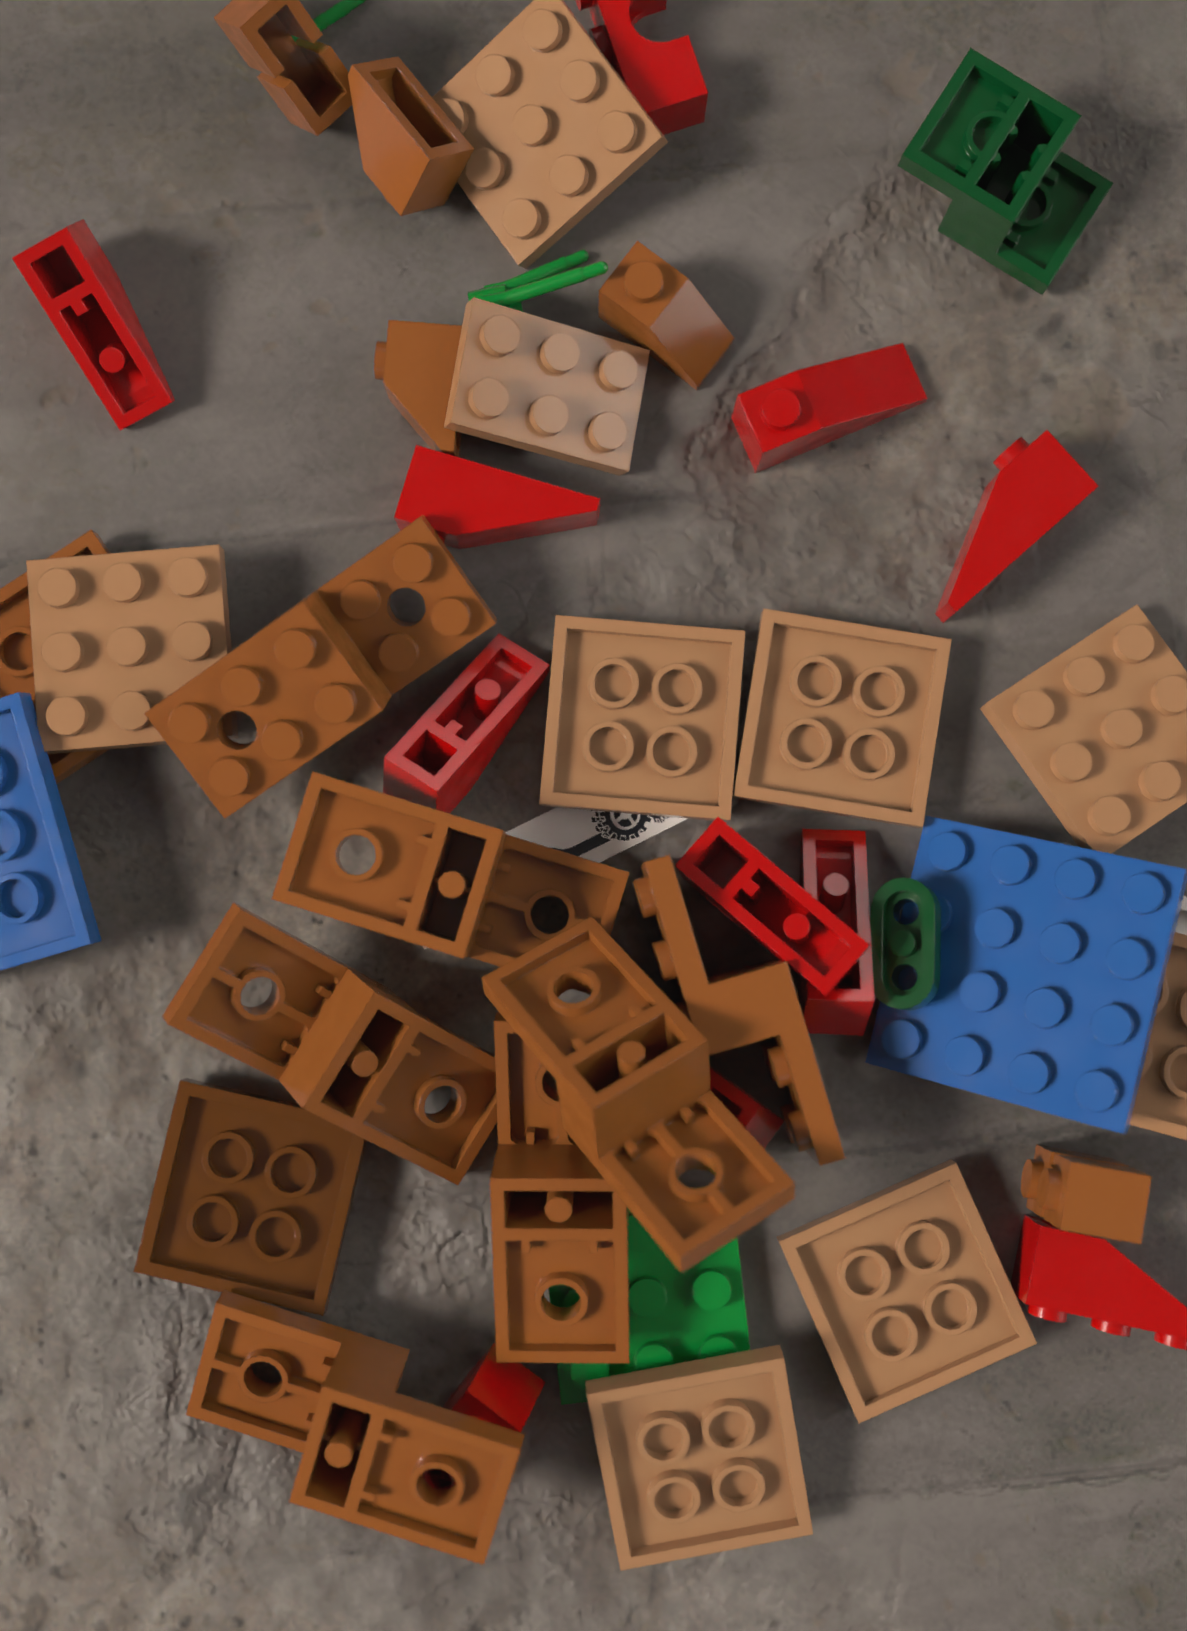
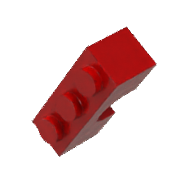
[575,0,708,135]

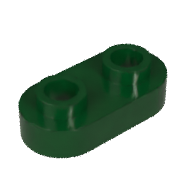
[870,878,941,1011]

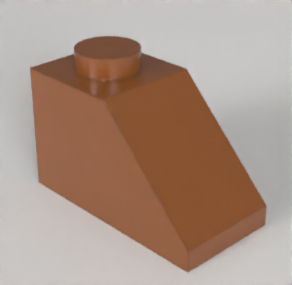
[348,56,474,216]
[598,241,734,390]
[374,320,462,457]

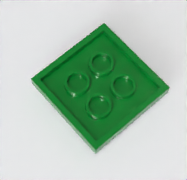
[548,1186,750,1405]

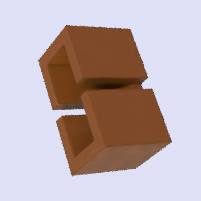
[213,0,353,136]
[1021,1144,1152,1244]

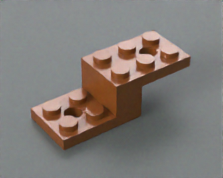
[144,515,497,819]
[272,771,630,995]
[633,855,846,1166]
[162,902,497,1185]
[481,916,795,1273]
[490,1012,630,1364]
[186,1290,525,1565]

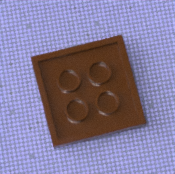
[133,1078,367,1316]

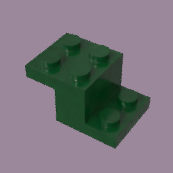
[898,48,1114,295]

